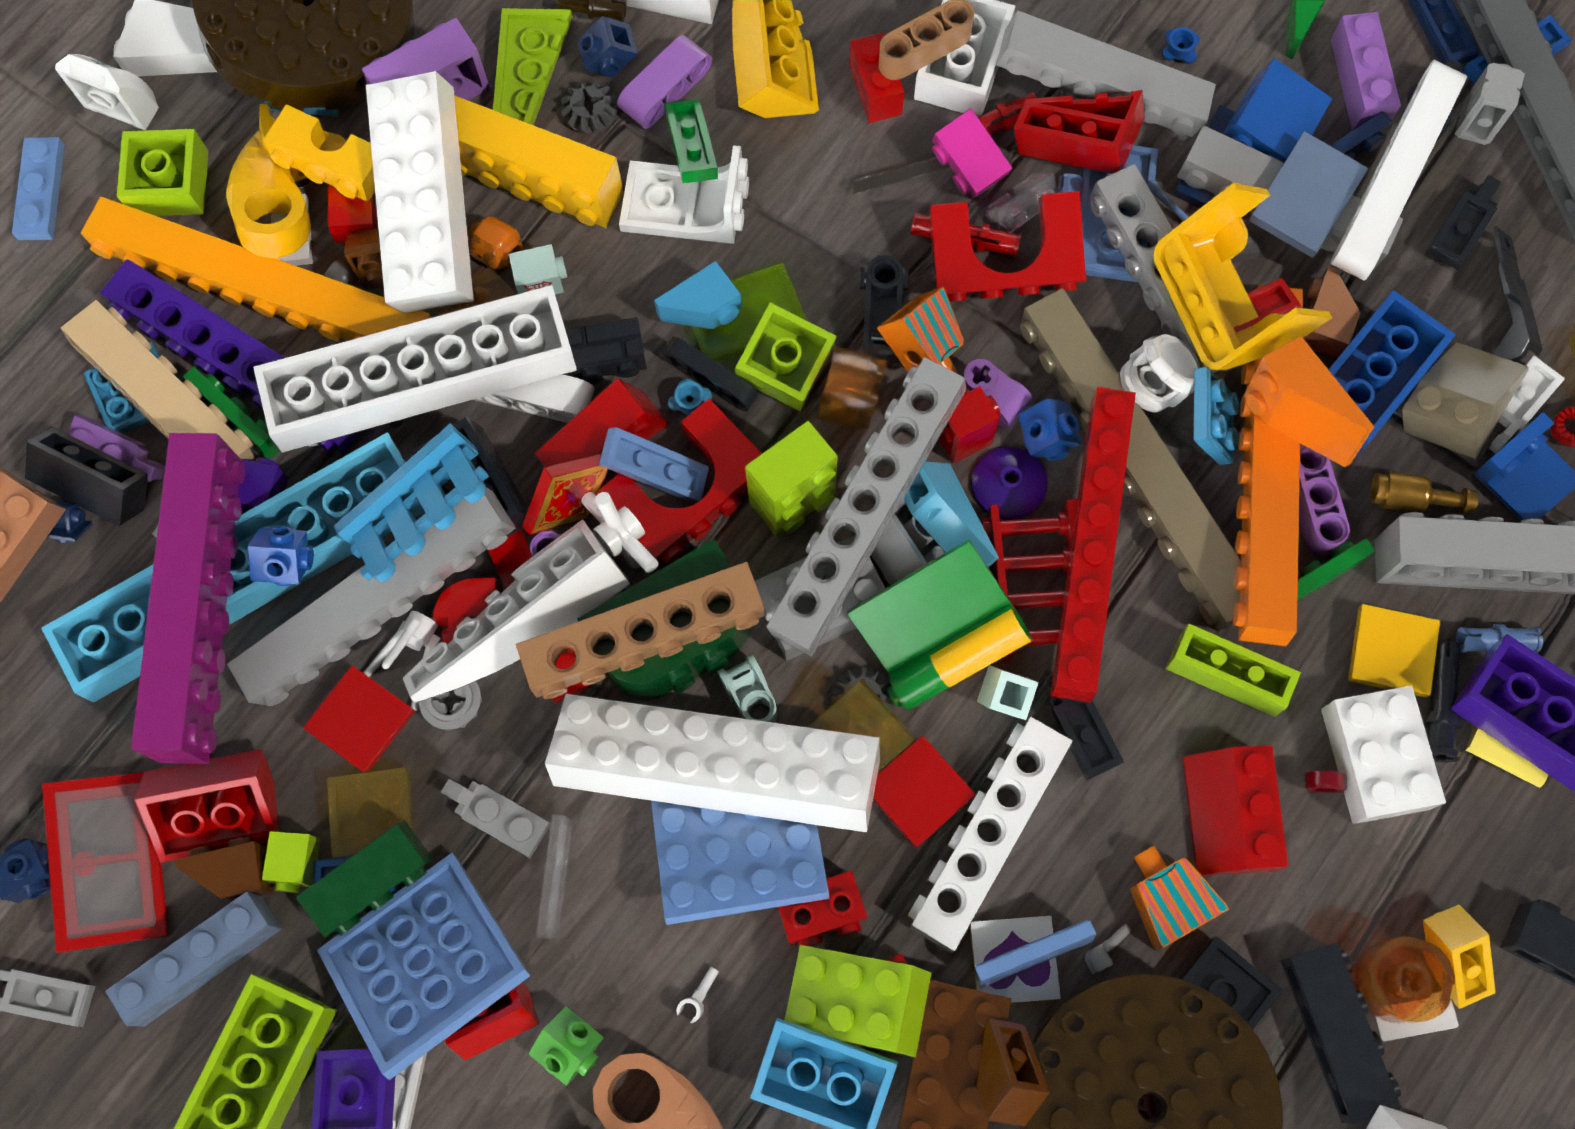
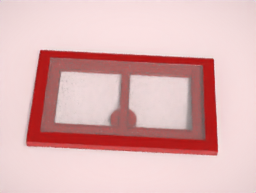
[42,772,169,953]

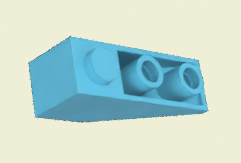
[904,461,999,567]

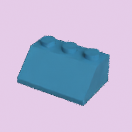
[750,1018,898,1129]

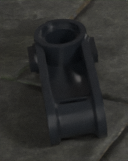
[860,255,909,365]

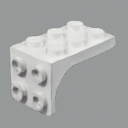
[619,145,749,244]

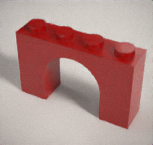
[929,191,1086,302]
[595,398,762,570]

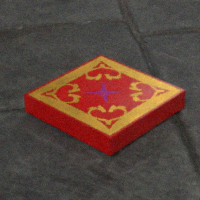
[522,454,608,535]

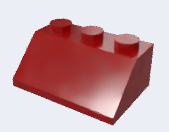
[1182,745,1289,876]
[135,749,279,863]

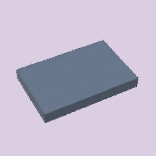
[1249,131,1368,258]

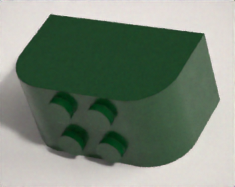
[577,539,751,701]

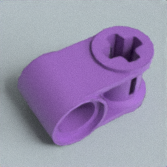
[963,359,1033,429]

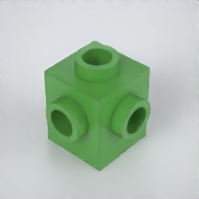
[528,1006,604,1086]

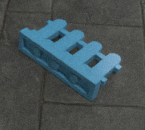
[334,424,489,582]

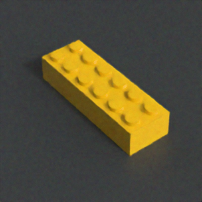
[454,95,624,228]

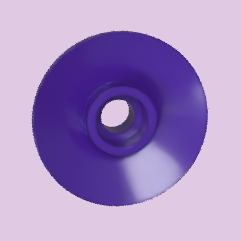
[972,447,1047,520]

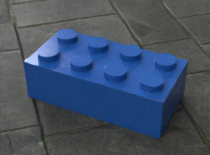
[1329,290,1456,459]

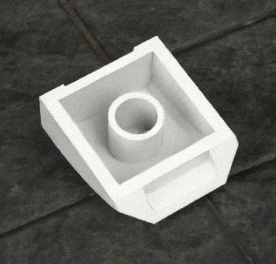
[55,54,159,131]

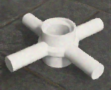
[581,492,658,573]

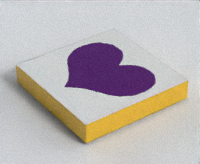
[970,916,1061,1003]

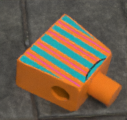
[877,287,964,374]
[1130,845,1229,951]

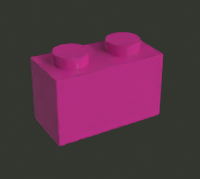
[932,108,1012,199]

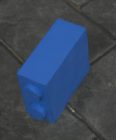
[1223,58,1333,163]

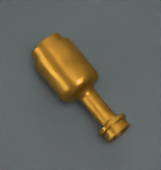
[1370,471,1478,514]

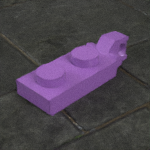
[68,415,165,481]

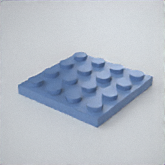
[651,800,829,925]
[317,853,530,1080]

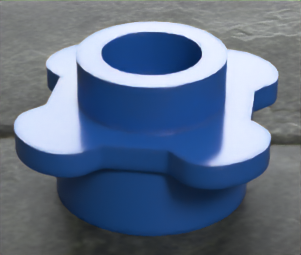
[1162,27,1200,64]

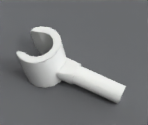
[676,967,719,1023]

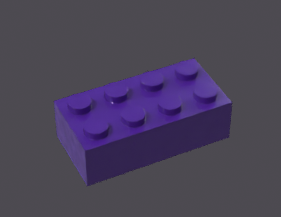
[1451,634,1575,792]

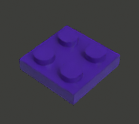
[311,1048,396,1129]

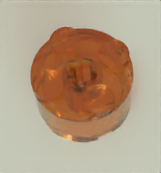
[817,346,886,430]
[1354,936,1455,1023]

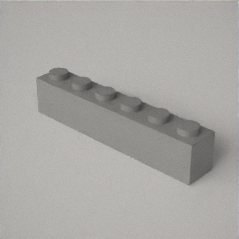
[996,10,1216,137]
[1177,125,1403,270]

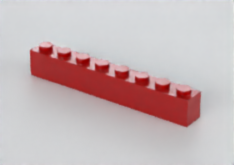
[1050,387,1136,703]

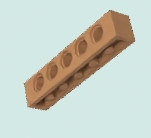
[515,562,765,699]

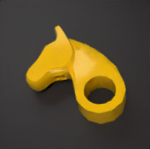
[226,104,347,258]

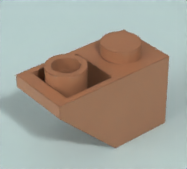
[1303,266,1361,359]

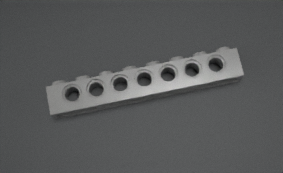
[766,357,966,657]

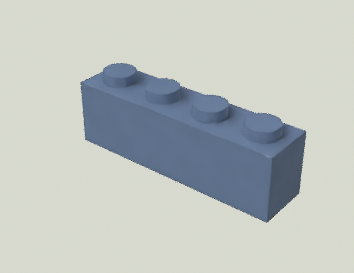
[105,892,282,1027]

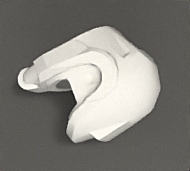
[1120,334,1200,413]

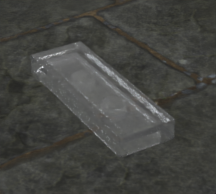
[536,814,573,941]

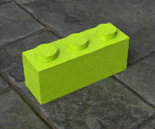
[1165,624,1301,717]

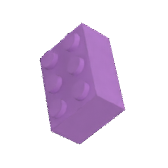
[362,18,490,100]

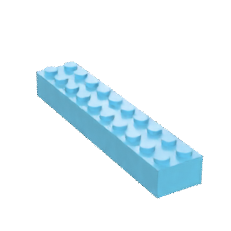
[41,432,425,703]

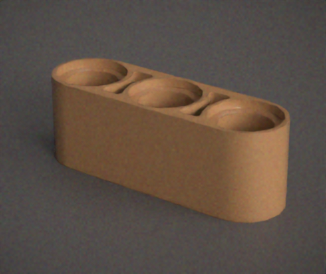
[878,0,974,80]

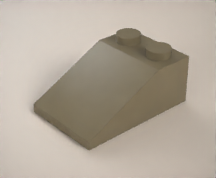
[1403,342,1529,459]

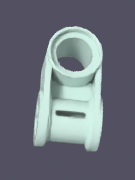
[717,654,778,723]

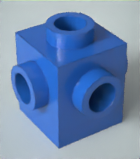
[1018,399,1082,461]
[248,526,314,586]

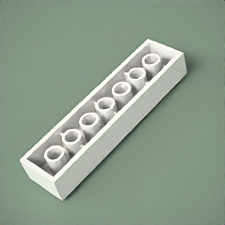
[253,285,577,453]
[545,694,880,832]

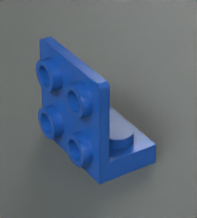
[1473,412,1575,521]

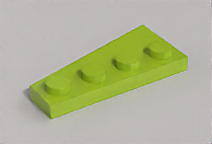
[493,8,573,126]

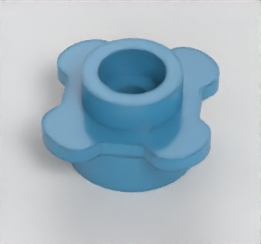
[668,379,712,416]

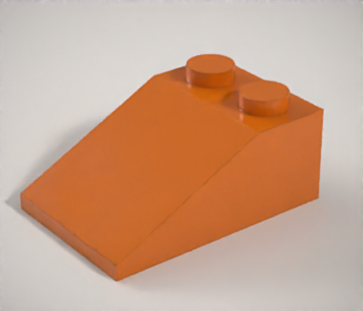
[1244,337,1374,467]

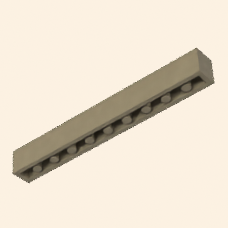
[1020,288,1241,632]

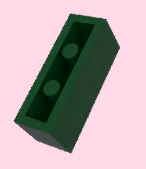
[296,820,433,937]

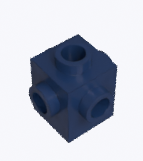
[577,16,638,77]
[0,838,51,903]

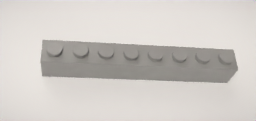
[227,488,516,706]

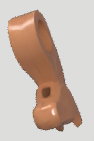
[593,1053,723,1129]

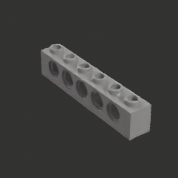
[1089,164,1219,373]

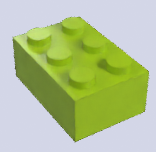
[745,421,838,537]
[785,945,931,1057]

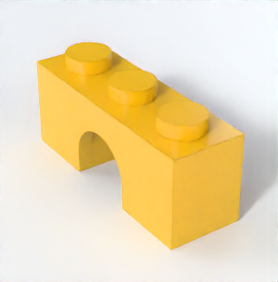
[264,104,375,202]

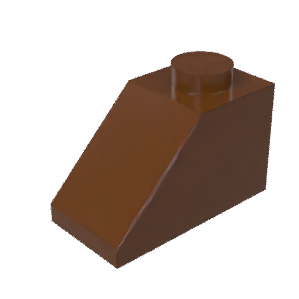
[977,1018,1049,1126]

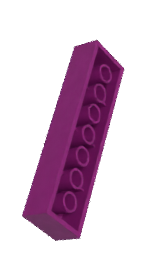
[131,433,245,764]

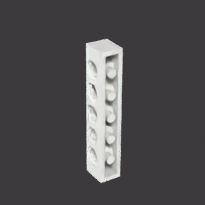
[908,717,1072,954]

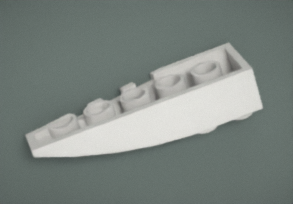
[403,519,630,702]

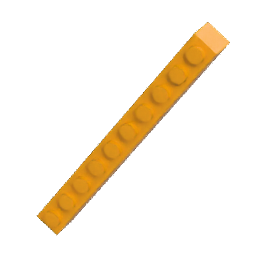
[81,196,431,341]

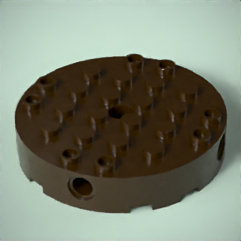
[192,0,414,112]
[1019,974,1283,1129]

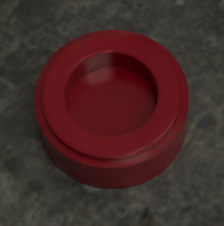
[1305,771,1347,793]

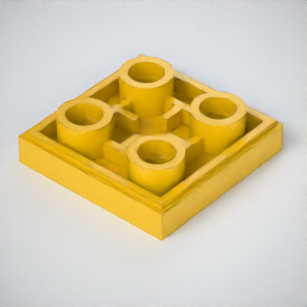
[1348,604,1440,698]

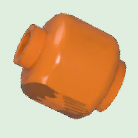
[467,216,523,270]

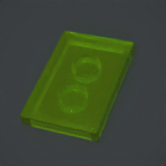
[691,262,807,362]

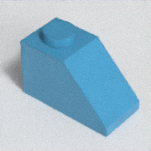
[654,261,742,329]

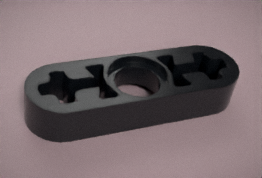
[661,336,759,412]

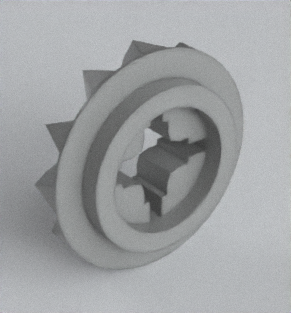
[419,681,482,731]

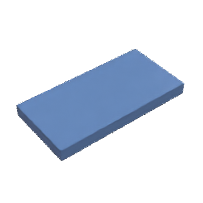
[1080,145,1158,282]

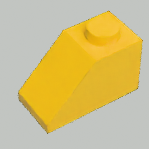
[1423,904,1495,1009]

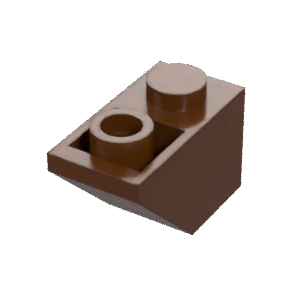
[344,227,384,288]
[175,837,274,901]

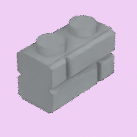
[1455,63,1525,145]

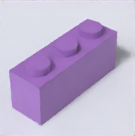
[1330,12,1401,131]

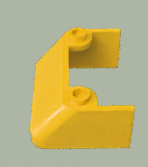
[1154,182,1332,370]

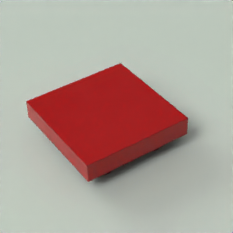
[303,665,416,774]
[873,735,976,849]

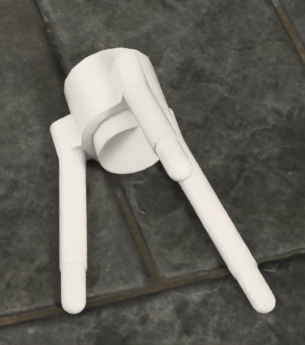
[363,611,440,711]

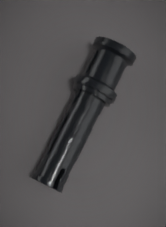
[1424,641,1462,763]

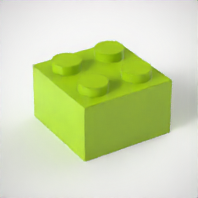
[117,129,209,216]
[735,302,837,411]

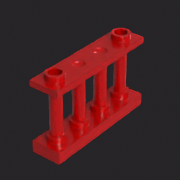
[981,499,1077,663]

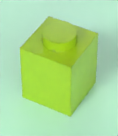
[262,831,320,893]

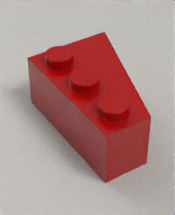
[1014,90,1145,174]
[534,378,670,467]

